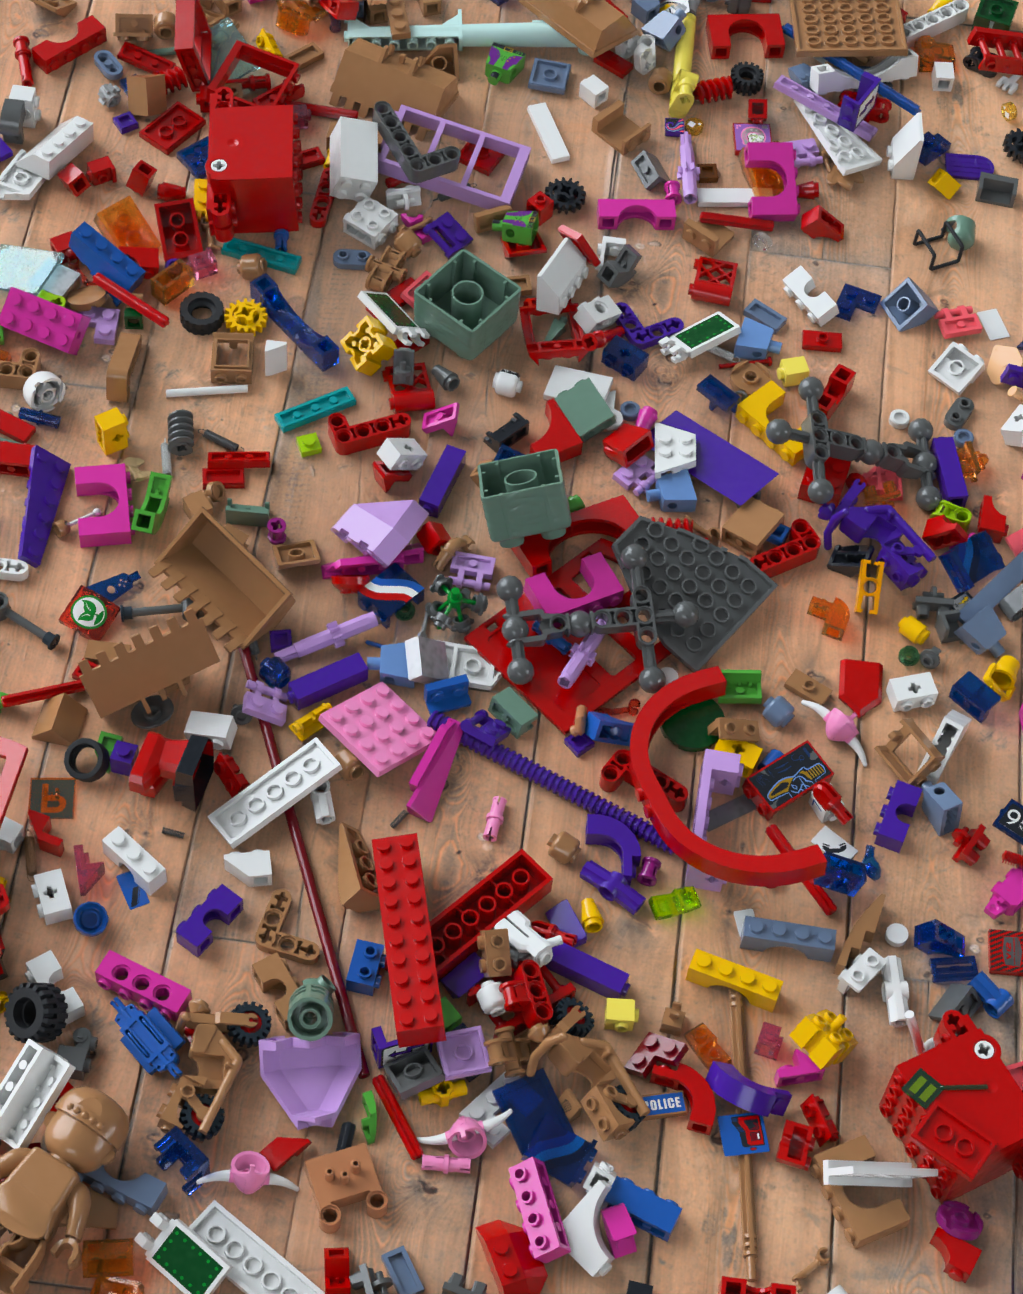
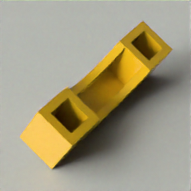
[685,948,784,1013]

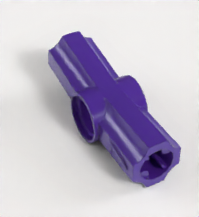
[580,860,646,915]

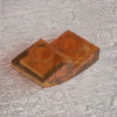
[684,1022,732,1071]

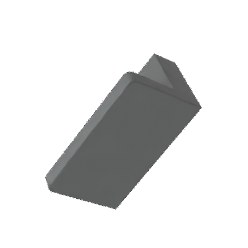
[631,150,670,191]
[928,983,983,1021]

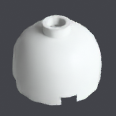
[23,371,65,413]

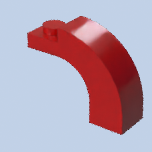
[649,1063,716,1136]

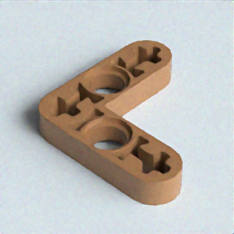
[255,889,320,965]

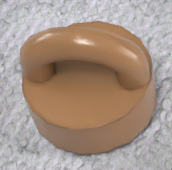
[203,481,226,502]

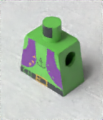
[485,42,526,85]
[492,211,539,245]

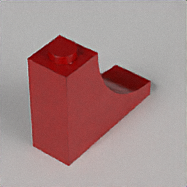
[529,398,583,463]

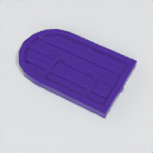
[945,153,994,180]

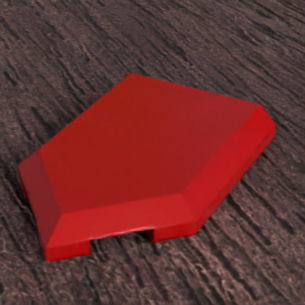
[838,659,883,719]

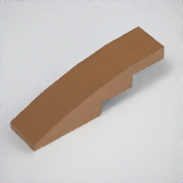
[833,894,886,975]

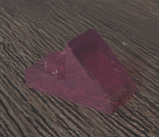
[73,844,105,896]

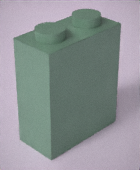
[555,378,617,443]

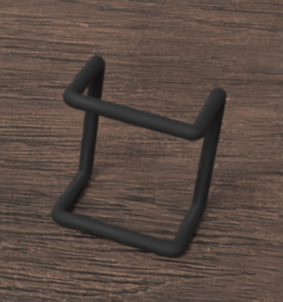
[913,221,964,271]

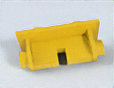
[256,28,283,57]
[288,702,332,742]

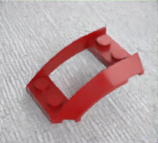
[519,298,589,366]

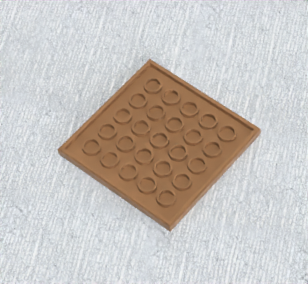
[789,0,908,58]

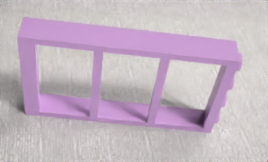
[378,104,531,209]

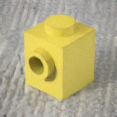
[777,356,810,387]
[604,998,639,1032]

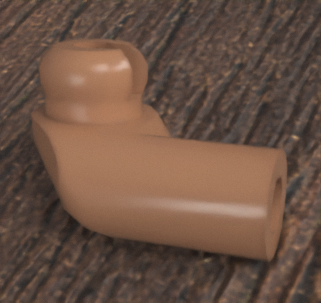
[570,705,587,737]

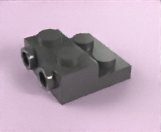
[383,1046,446,1100]

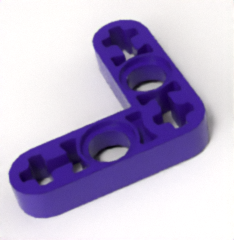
[615,302,684,350]

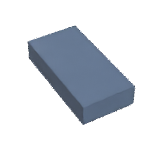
[743,299,787,335]
[381,1245,424,1294]

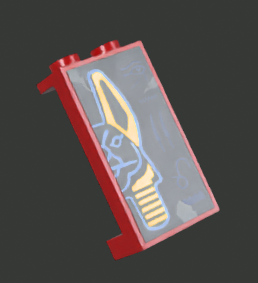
[742,740,834,821]

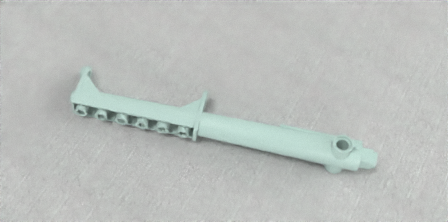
[344,9,589,56]

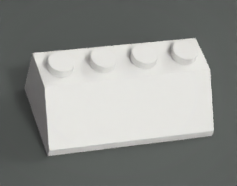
[17,116,93,180]
[536,237,589,315]

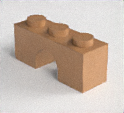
[252,952,300,1031]

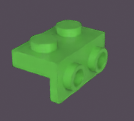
[718,669,762,704]

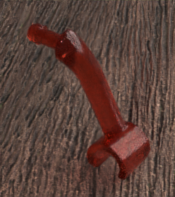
[67,258,97,287]
[597,699,641,716]

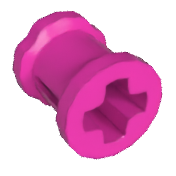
[664,180,682,206]

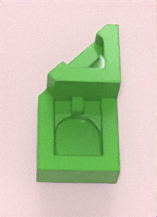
[361,1090,377,1145]

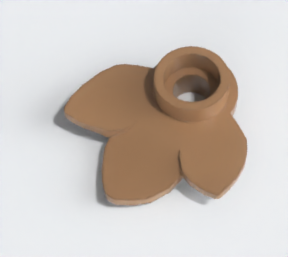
[826,164,864,191]

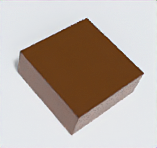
[697,164,719,183]

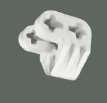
[615,34,656,75]

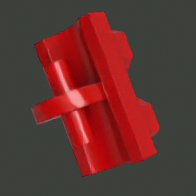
[951,824,991,866]

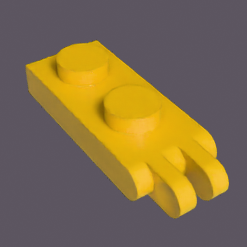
[194,179,209,222]

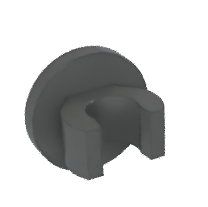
[919,646,942,669]
[230,704,253,725]

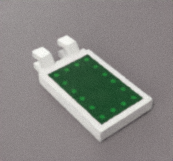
[357,290,430,347]
[658,311,741,364]
[134,1212,233,1294]

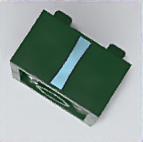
[971,0,1019,31]

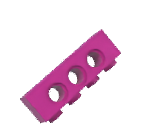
[95,950,192,1022]

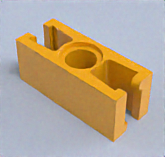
[854,559,885,615]

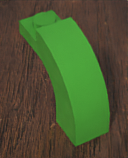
[131,471,173,535]

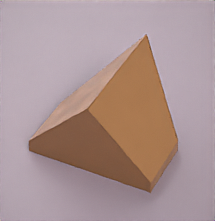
[425,43,460,81]

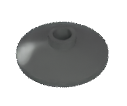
[131,695,174,729]

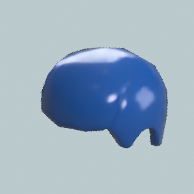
[73,901,109,937]

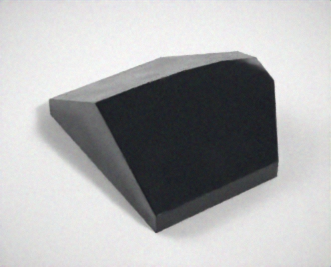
[827,545,875,578]

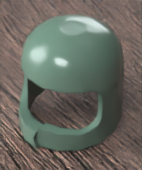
[946,215,976,251]

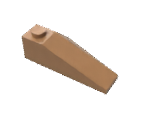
[338,822,380,913]

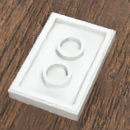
[543,365,613,401]

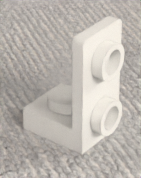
[595,236,626,273]

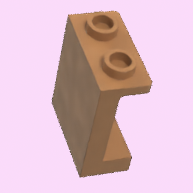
[721,497,785,557]

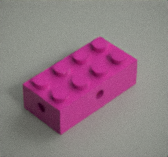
[0,286,91,356]

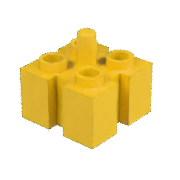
[340,315,397,376]
[789,1009,858,1070]

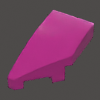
[401,213,438,245]

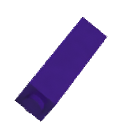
[929,437,969,508]
[419,444,466,518]
[286,652,369,711]
[545,942,631,999]

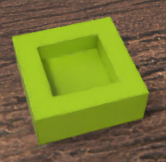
[296,432,322,458]

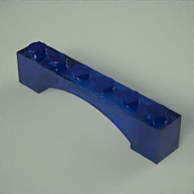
[250,273,339,372]

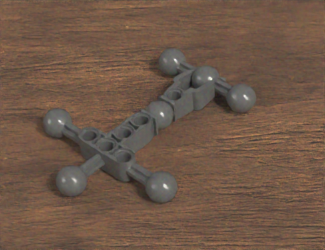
[765,377,942,511]
[496,544,699,694]

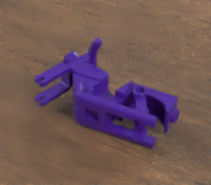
[818,479,937,591]

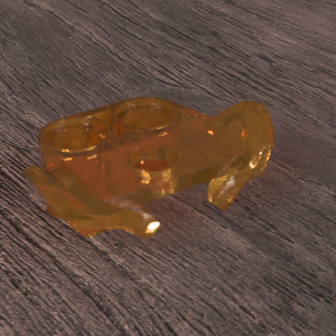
[276,0,329,36]

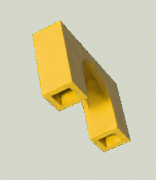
[735,380,804,466]

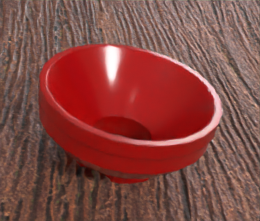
[331,575,370,594]

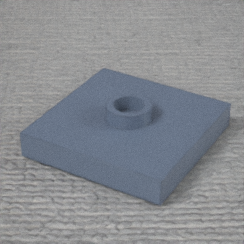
[528,58,571,95]

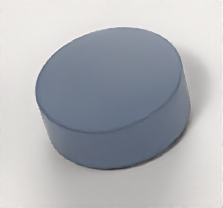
[620,401,640,421]
[953,429,974,449]

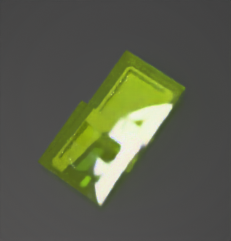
[648,886,702,921]

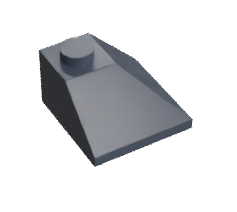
[880,277,939,332]

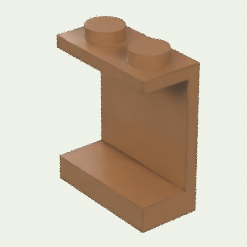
[591,100,651,156]

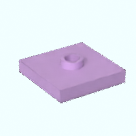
[435,1025,492,1081]

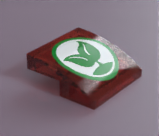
[58,585,120,641]

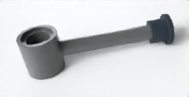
[0,592,60,650]
[120,598,204,622]

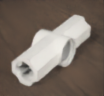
[310,780,336,825]
[881,955,909,1027]

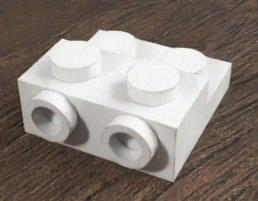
[928,341,985,396]

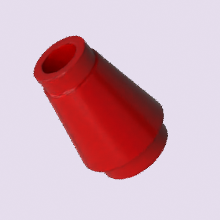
[797,181,819,200]
[157,182,186,201]

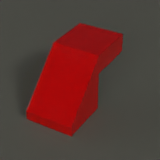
[27,809,64,858]
[324,1247,351,1294]

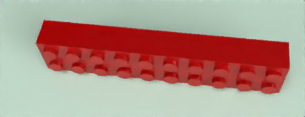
[372,833,447,1048]

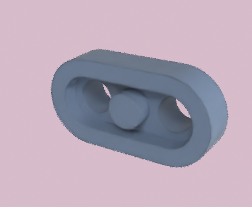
[94,50,123,80]
[333,249,371,270]

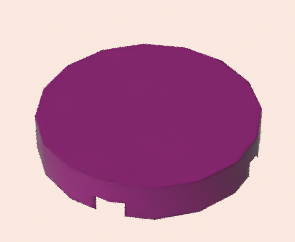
[935,1201,984,1241]

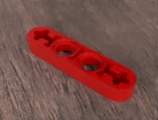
[309,167,334,229]

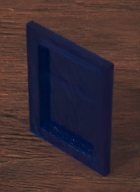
[492,1068,576,1157]

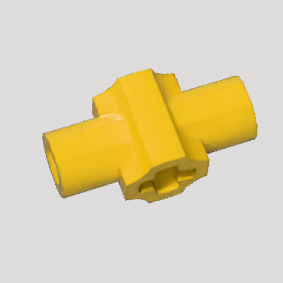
[418,1079,468,1107]

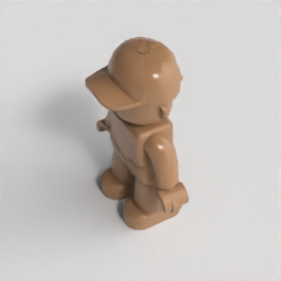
[0,1086,130,1294]

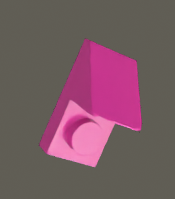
[422,402,460,437]
[774,1049,825,1087]
[600,1203,637,1259]

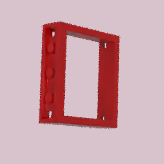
[174,0,212,92]
[206,40,301,107]

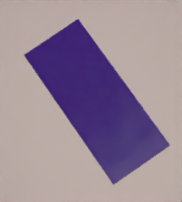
[650,410,779,506]

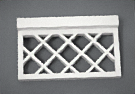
[823,1160,938,1188]

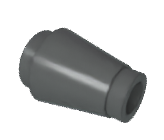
[431,365,460,391]

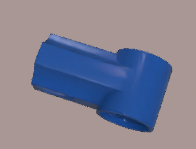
[967,971,1014,1019]

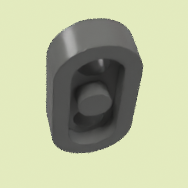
[944,397,974,431]

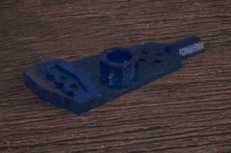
[81,571,141,606]

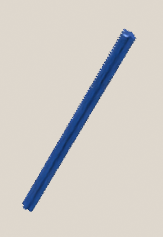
[782,23,921,116]

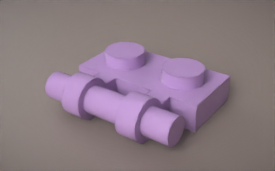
[788,138,823,169]
[612,454,666,497]
[449,551,496,592]
[242,680,288,727]

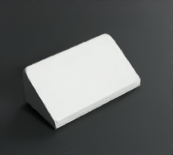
[265,340,287,376]

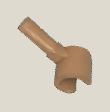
[819,149,832,174]

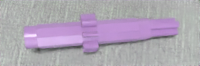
[677,131,700,204]
[273,611,379,664]
[557,619,606,689]

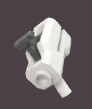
[494,910,563,969]

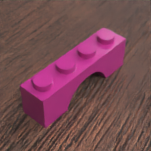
[596,199,676,230]

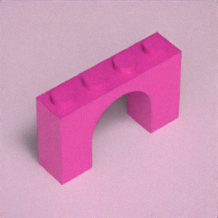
[744,142,800,222]
[74,463,135,548]
[524,552,624,628]

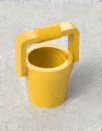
[983,655,1020,702]

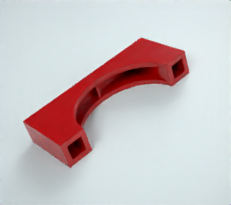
[511,495,639,577]

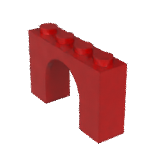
[705,13,785,59]

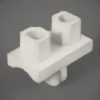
[385,185,422,210]

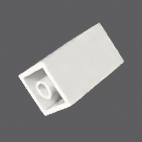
[330,116,378,202]

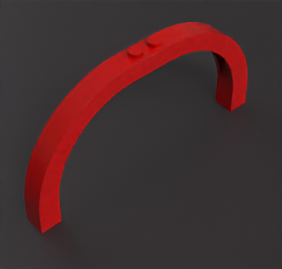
[629,666,827,887]

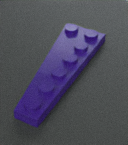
[18,445,71,568]

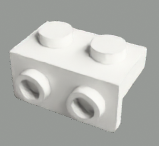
[837,947,887,995]

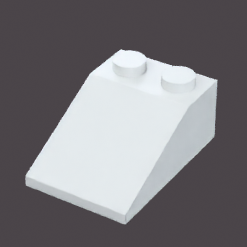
[886,113,924,180]

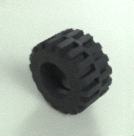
[4,983,68,1043]

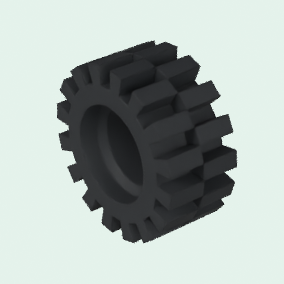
[730,61,764,96]

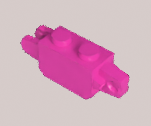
[984,866,1023,920]

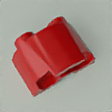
[775,1119,816,1171]

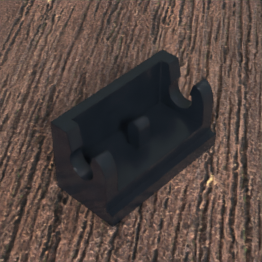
[483,412,530,455]

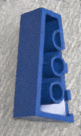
[68,221,146,307]

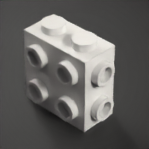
[343,196,399,250]

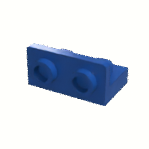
[424,674,471,715]

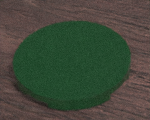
[660,699,725,752]

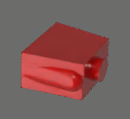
[602,423,654,468]

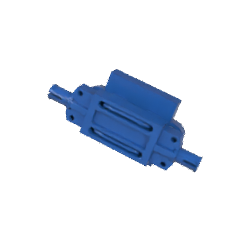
[110,997,186,1079]

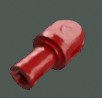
[812,781,854,826]
[531,920,577,947]

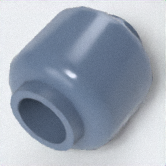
[762,696,795,728]

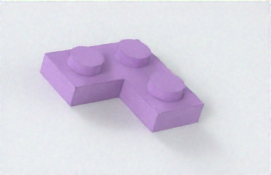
[79,307,120,345]

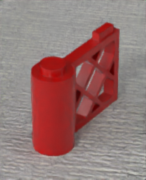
[688,256,738,307]
[382,362,435,414]

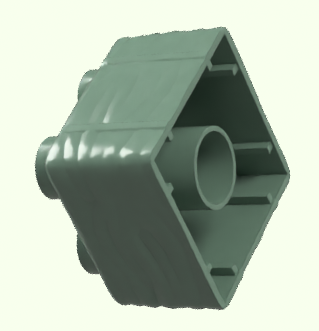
[414,249,521,360]
[477,449,572,548]

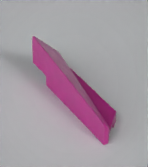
[321,543,424,579]
[406,717,463,823]

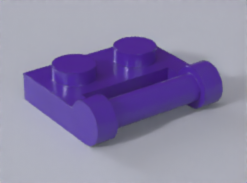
[422,211,473,259]
[460,709,511,747]

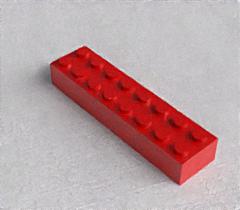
[385,849,553,983]

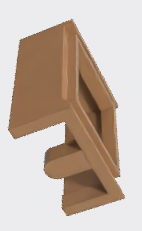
[210,332,254,384]
[874,718,945,787]

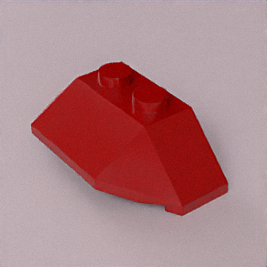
[475,1220,548,1294]

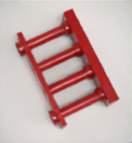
[967,26,1023,76]
[466,961,576,1039]

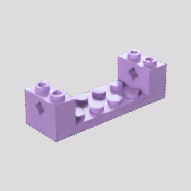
[685,749,744,892]

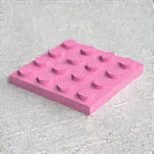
[318,681,436,778]

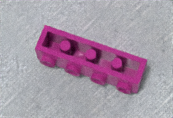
[508,1157,571,1264]

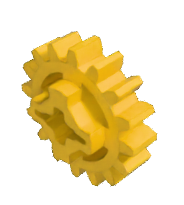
[224,298,268,336]

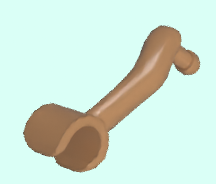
[396,216,433,232]
[200,218,222,251]
[680,515,720,542]
[792,1247,831,1293]

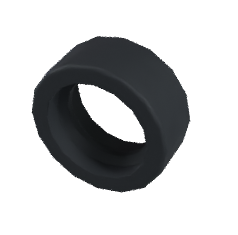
[64,738,110,782]

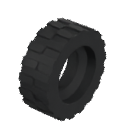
[180,291,224,336]

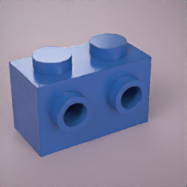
[346,939,386,996]

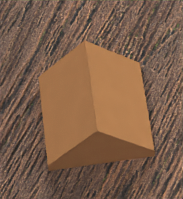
[126,74,167,116]
[32,693,88,747]

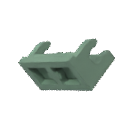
[225,498,270,527]
[488,686,539,739]

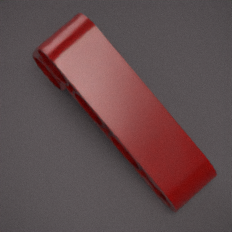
[328,413,411,455]
[750,518,821,578]
[599,749,688,812]

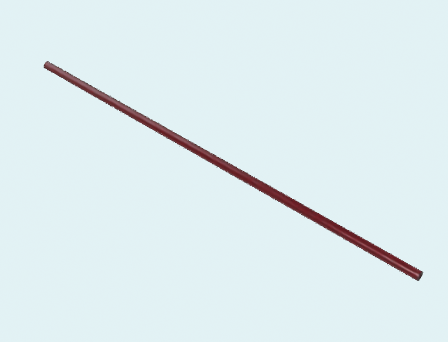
[238,647,370,1079]

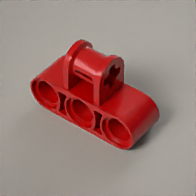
[499,959,553,1029]

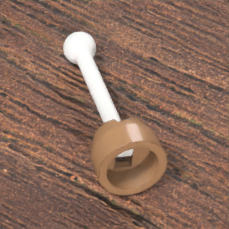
[52,508,101,538]

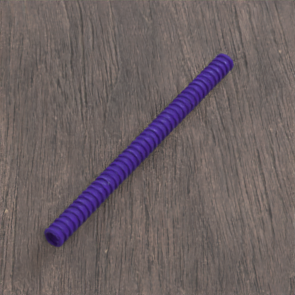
[427,710,675,855]

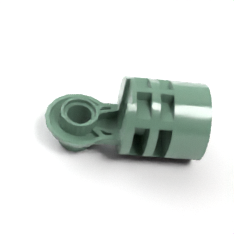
[287,975,336,1041]

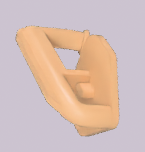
[987,345,1023,402]

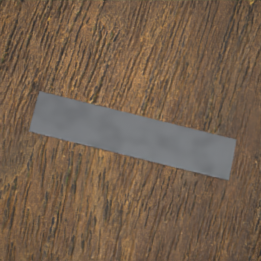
[707,794,756,832]

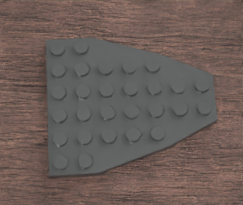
[611,516,778,672]

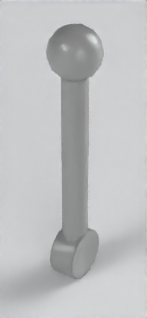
[418,602,432,638]

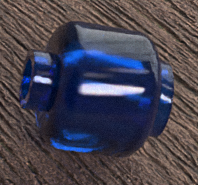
[259,656,291,689]

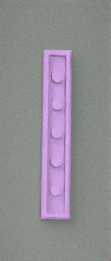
[773,75,878,142]

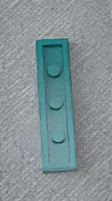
[221,237,302,275]
[274,386,356,433]

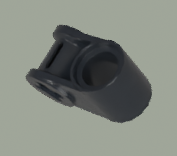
[963,46,997,78]

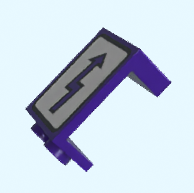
[837,71,881,132]
[371,1026,433,1069]

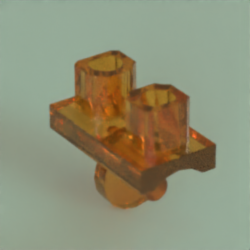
[956,441,989,483]
[862,480,902,507]

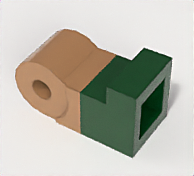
[124,293,144,329]

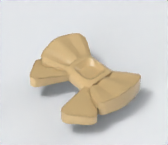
[122,457,151,481]

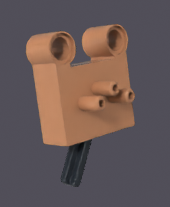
[305,1122,388,1234]

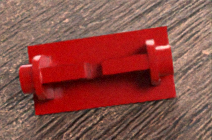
[214,752,250,798]
[800,1094,839,1147]

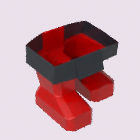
[128,731,214,812]

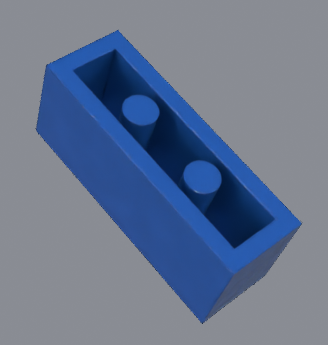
[602,1176,682,1242]

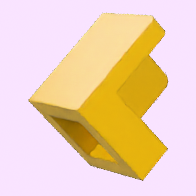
[927,168,961,200]

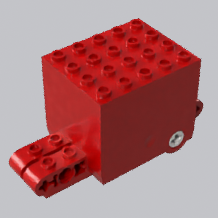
[205,86,303,243]
[879,1010,1023,1205]

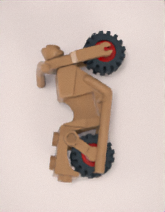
[526,997,650,1142]
[156,999,272,1143]

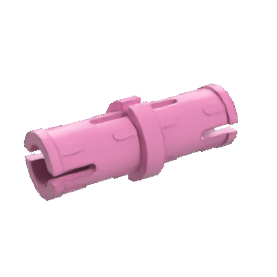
[483,796,507,842]
[421,1154,471,1174]

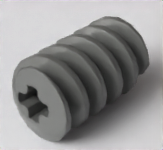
[167,409,194,456]

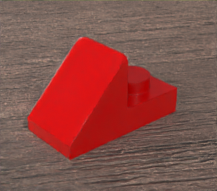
[372,461,413,493]

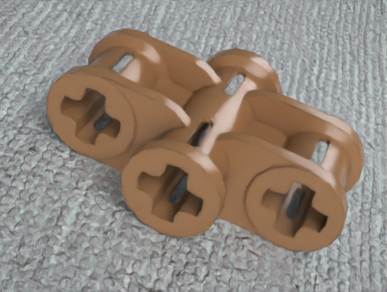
[365,245,408,293]
[483,1026,532,1078]

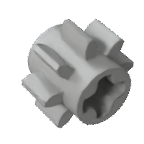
[98,83,122,108]

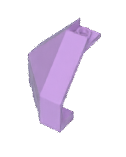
[330,500,429,568]
[258,1032,362,1130]

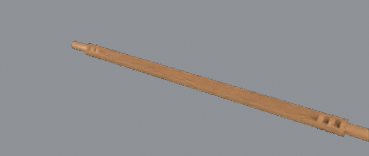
[728,988,758,1282]

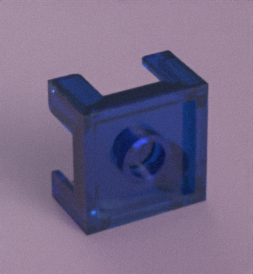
[154,1126,210,1197]

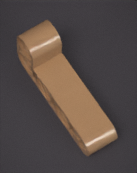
[106,332,142,403]
[0,348,41,390]

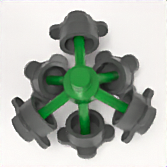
[425,574,488,633]

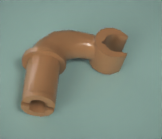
[432,535,475,572]

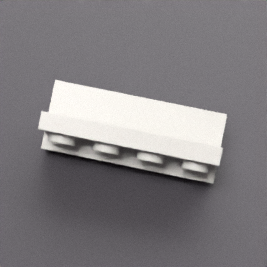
[0,1039,76,1149]

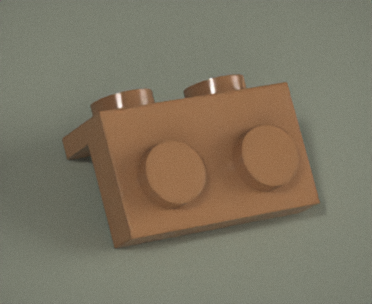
[707,717,760,743]
[477,928,512,978]

